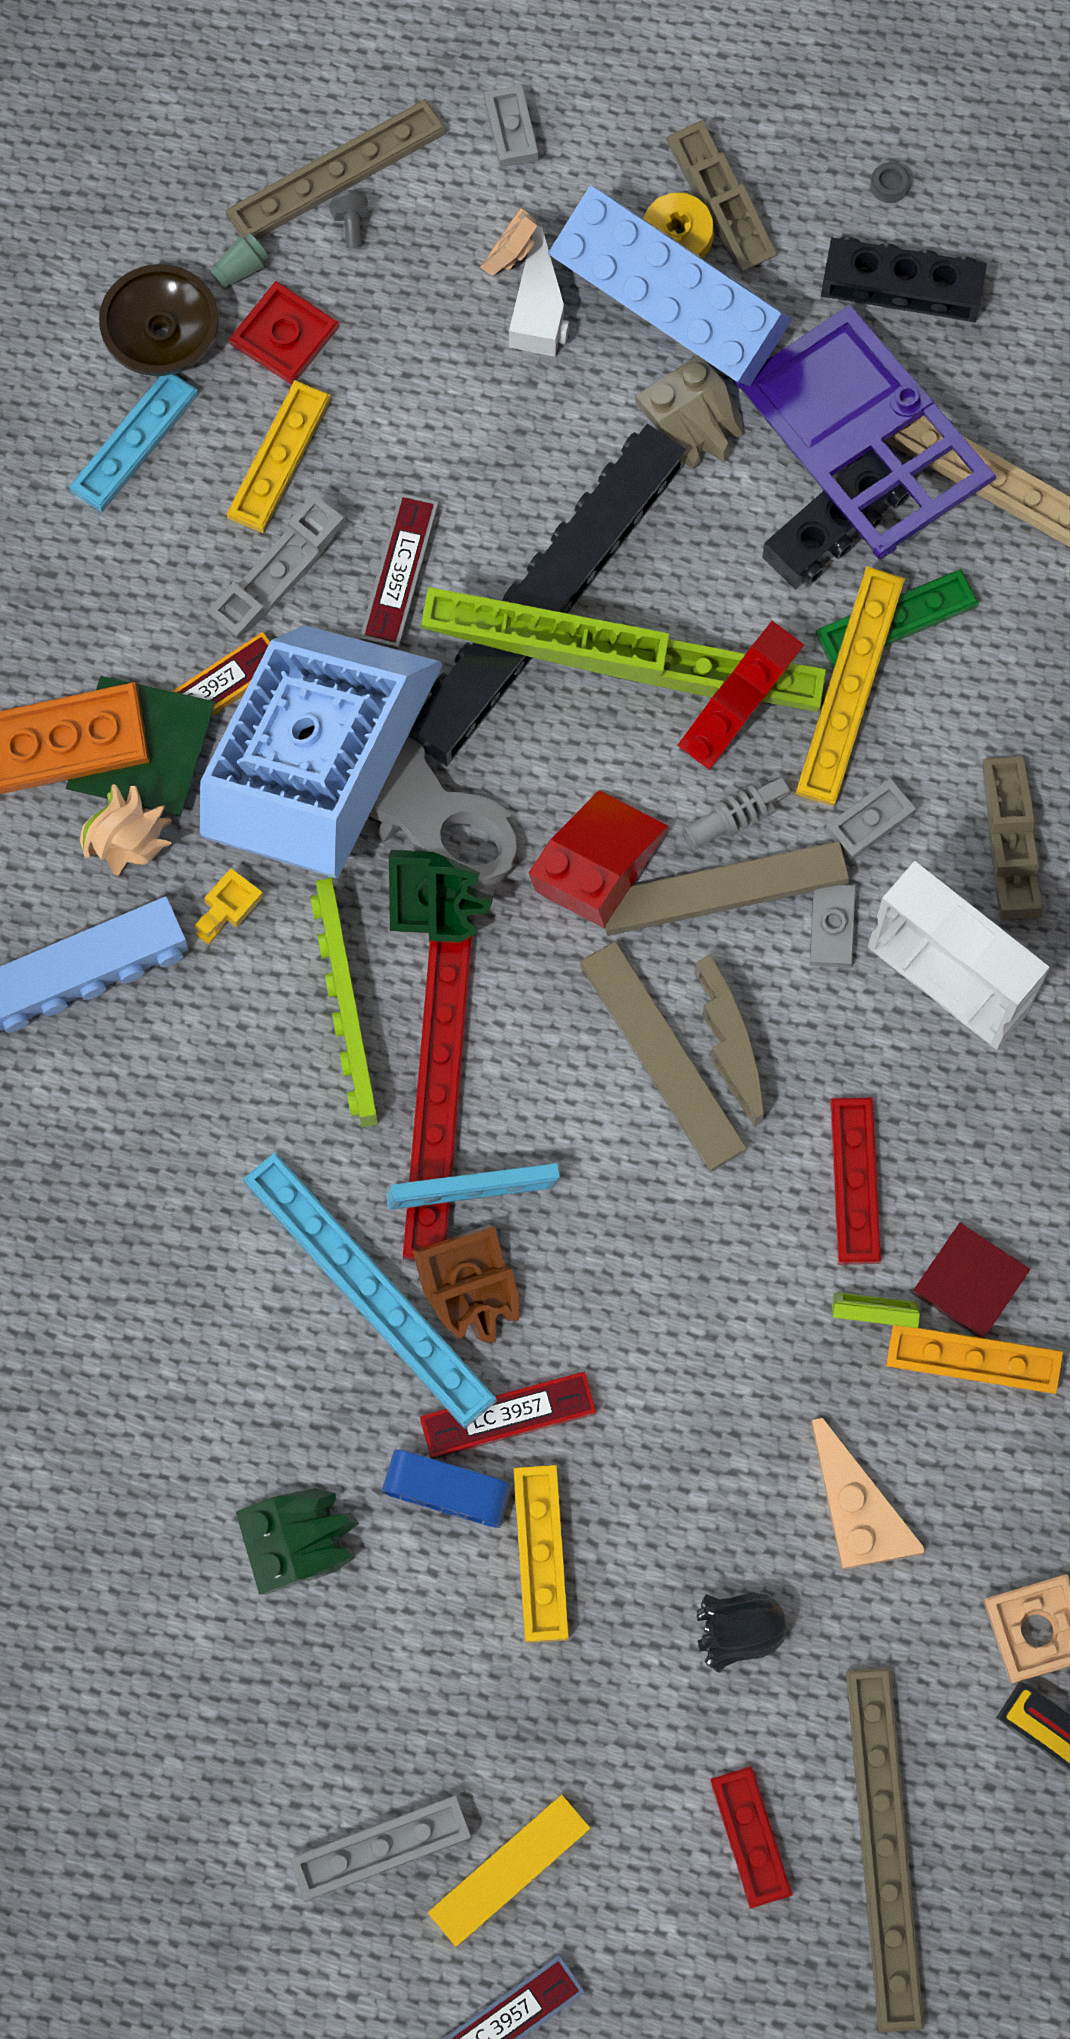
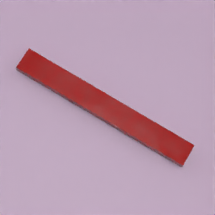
[403,936,472,1260]

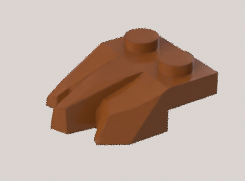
[413,1225,519,1342]

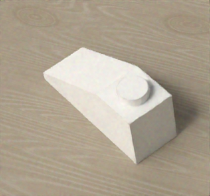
[509,226,570,357]

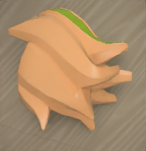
[80,784,171,876]

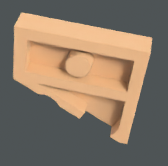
[480,208,538,276]

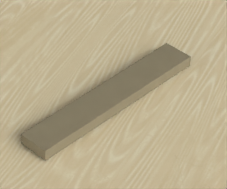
[226,99,446,240]
[606,841,849,936]
[580,941,747,1172]

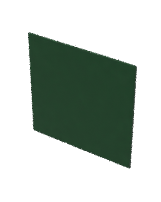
[65,676,215,816]

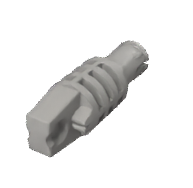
[681,777,790,851]

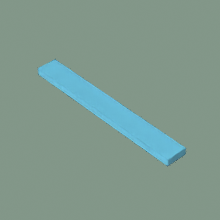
[243,1152,497,1429]

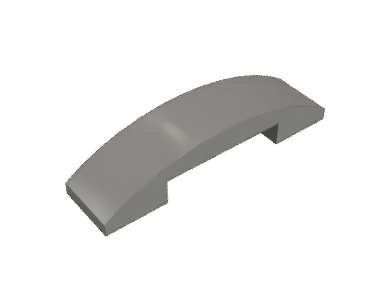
[207,493,344,638]

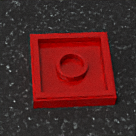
[229,281,339,385]

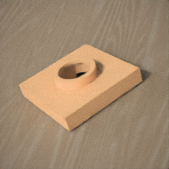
[983,1574,1070,1685]

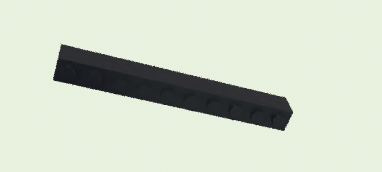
[408,424,686,767]

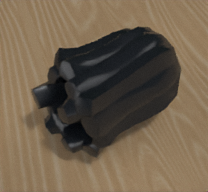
[696,1593,786,1673]

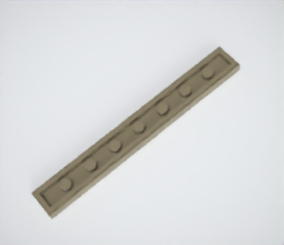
[846,1668,924,2033]

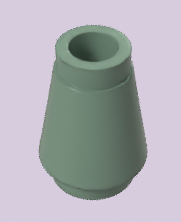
[210,233,269,289]

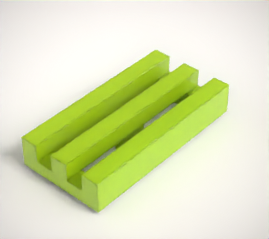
[832,1292,920,1328]

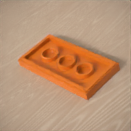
[0,682,150,794]

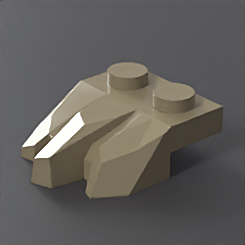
[635,355,743,469]

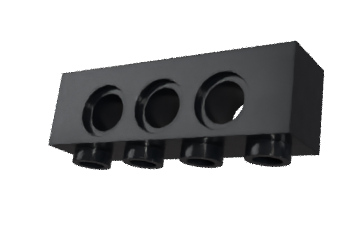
[821,237,987,323]
[762,449,910,590]

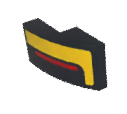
[996,1682,1070,1771]

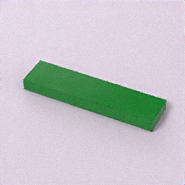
[815,569,979,669]

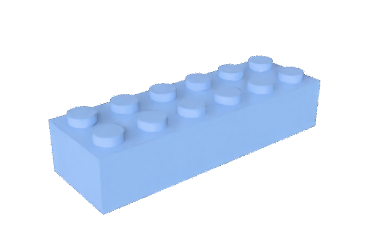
[548,185,793,387]

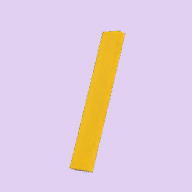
[795,566,905,807]

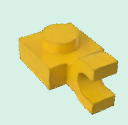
[195,868,263,945]

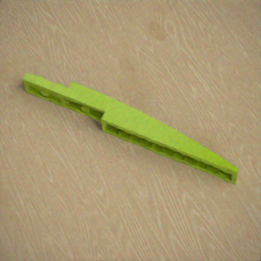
[420,587,826,712]

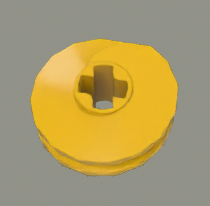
[644,193,714,259]

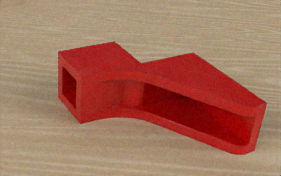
[677,620,804,770]

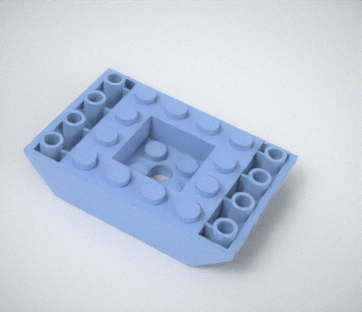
[200,625,442,879]

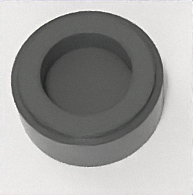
[870,162,910,203]

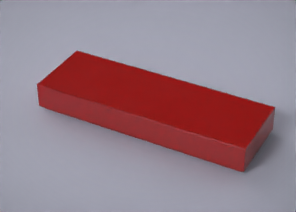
[710,1766,793,1909]

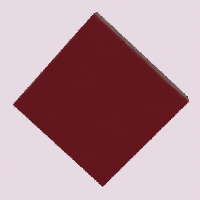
[912,1222,1031,1338]

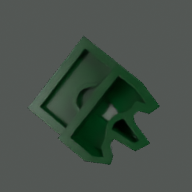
[389,850,493,942]
[235,1488,359,1595]

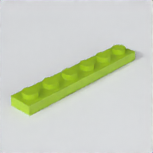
[310,878,378,1127]

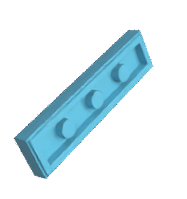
[69,374,199,513]
[386,1163,560,1210]

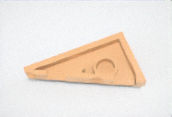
[811,1418,924,1570]

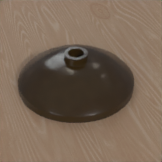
[99,264,219,376]

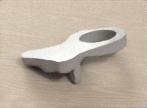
[369,736,517,889]

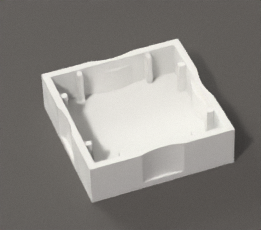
[868,861,1050,1050]

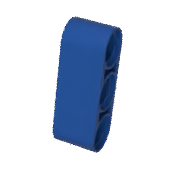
[381,1450,513,1528]

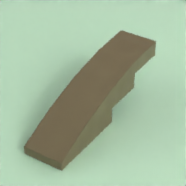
[666,120,777,272]
[982,756,1043,920]
[694,954,764,1127]

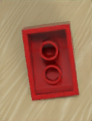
[529,790,669,929]

